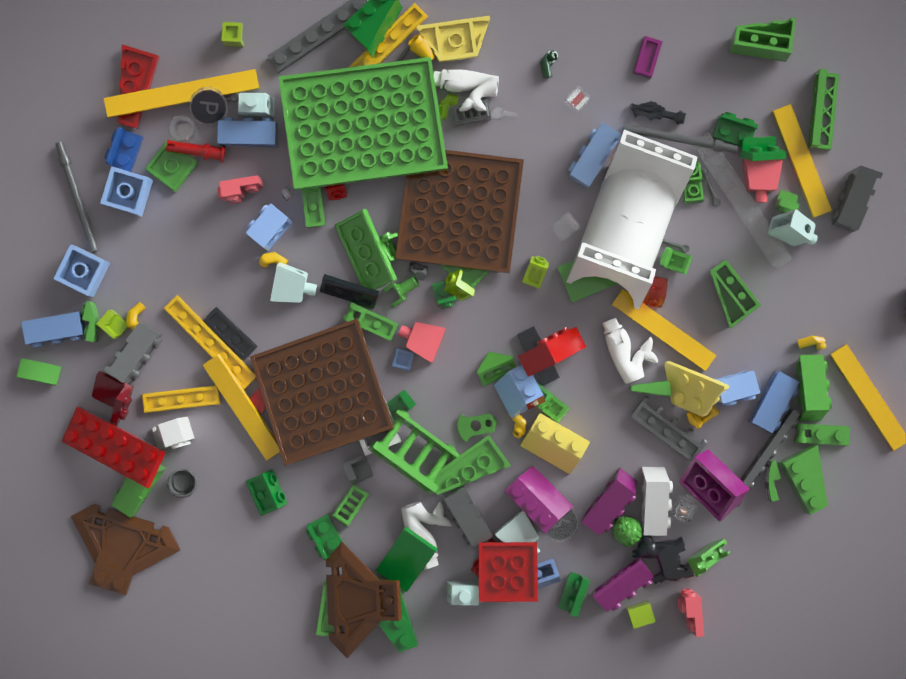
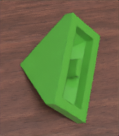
[477,352,516,386]

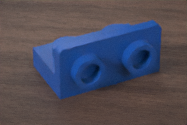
[105,127,144,172]

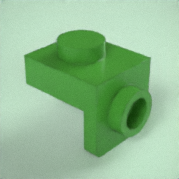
[774,190,800,213]
[380,232,398,262]
[660,247,693,275]

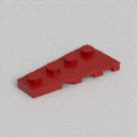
[117,44,159,129]

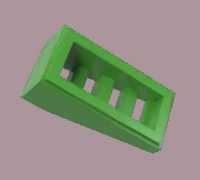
[629,380,671,396]
[332,485,369,528]

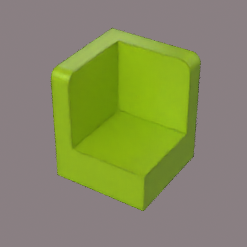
[221,22,244,47]
[96,309,128,339]
[626,601,656,629]

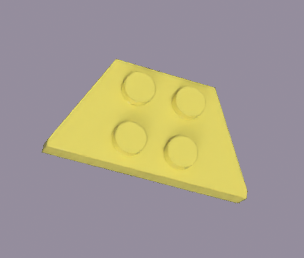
[417,16,490,62]
[664,361,729,417]

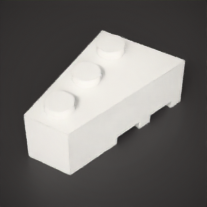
[152,417,195,449]
[641,467,673,536]

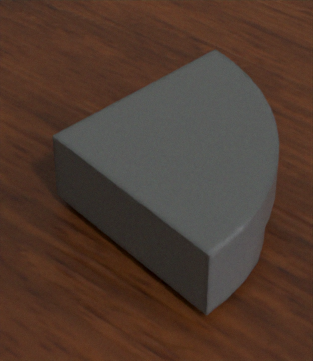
[408,262,428,280]

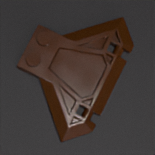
[71,504,180,595]
[326,542,401,658]

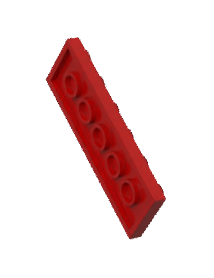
[61,407,166,488]

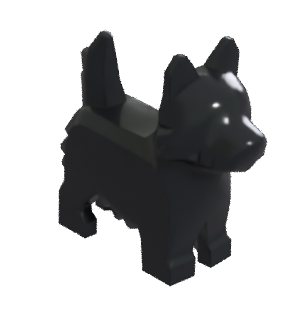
[632,535,694,584]

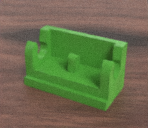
[687,539,730,577]

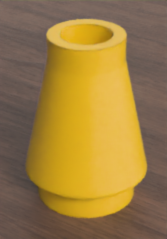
[408,34,435,61]

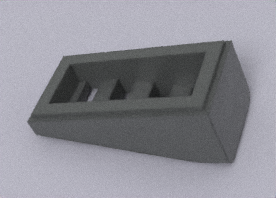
[450,99,491,127]

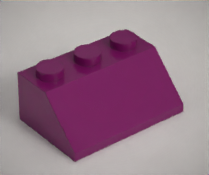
[679,449,750,522]
[504,466,574,534]
[593,557,654,612]

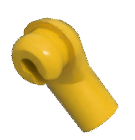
[259,252,289,268]
[126,301,146,330]
[797,336,826,350]
[508,415,527,438]

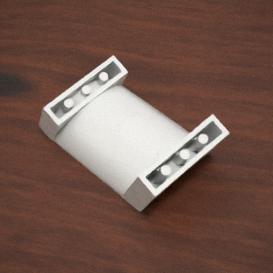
[566,130,697,310]

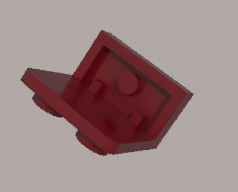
[92,371,133,426]

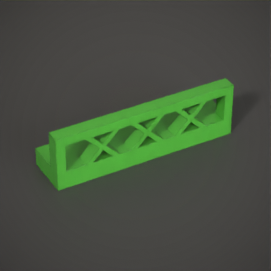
[808,69,839,150]

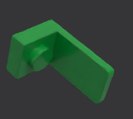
[432,281,456,309]
[387,389,416,421]

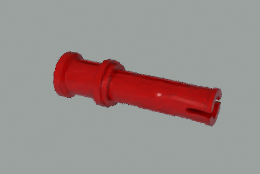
[166,140,226,163]

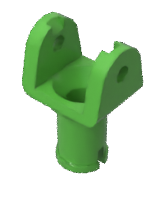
[382,276,420,308]

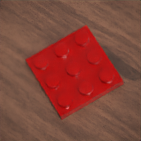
[479,542,538,602]

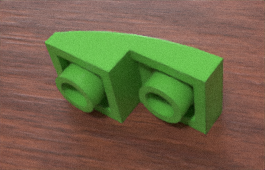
[683,161,704,204]
[81,301,99,342]
[16,358,61,386]

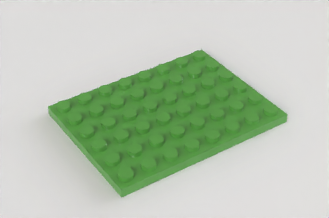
[278,57,448,191]

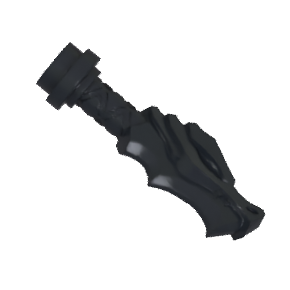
[630,101,686,125]

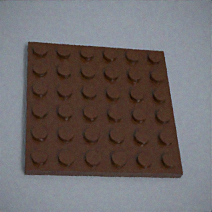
[395,150,524,274]
[250,318,394,466]

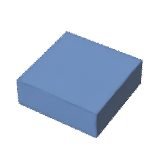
[392,348,415,371]

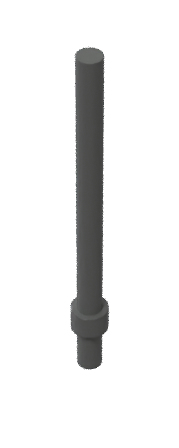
[623,124,738,153]
[55,142,98,253]

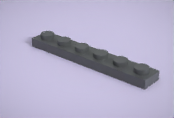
[267,0,368,73]
[737,409,800,507]

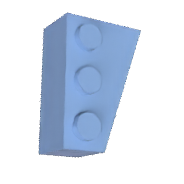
[568,122,622,189]

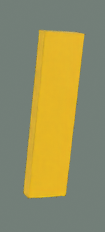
[142,385,221,413]

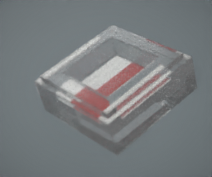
[565,85,592,113]

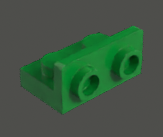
[712,112,758,147]
[740,136,786,161]
[245,469,288,516]
[306,513,345,560]
[558,572,590,618]

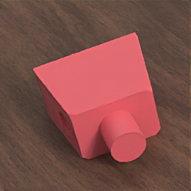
[742,159,783,203]
[398,322,446,363]

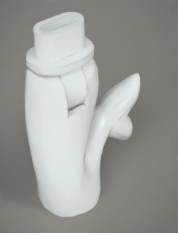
[434,69,499,111]
[602,318,658,384]
[401,502,452,570]

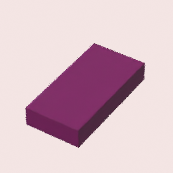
[633,36,663,79]

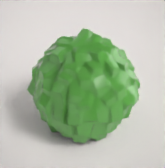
[612,516,642,547]

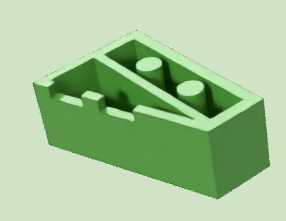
[729,17,796,62]
[779,444,828,515]
[112,464,166,518]

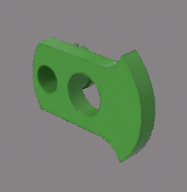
[457,413,498,442]

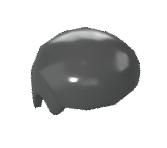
[167,469,197,498]

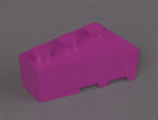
[581,468,638,536]

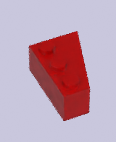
[518,327,586,377]

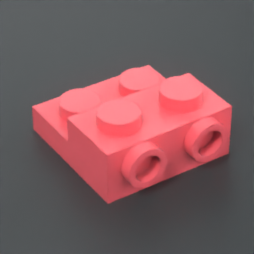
[217,175,264,204]
[677,589,704,637]

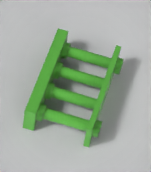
[368,410,459,494]

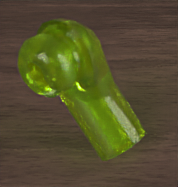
[439,94,458,120]

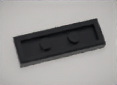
[320,274,379,309]
[203,307,258,360]
[517,326,560,386]

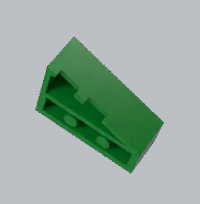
[343,0,403,58]
[379,588,418,652]

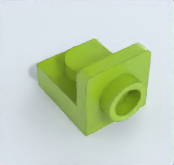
[522,256,549,289]
[444,269,475,301]

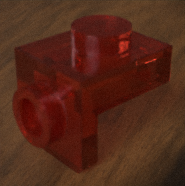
[643,276,668,308]

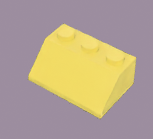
[520,413,590,474]

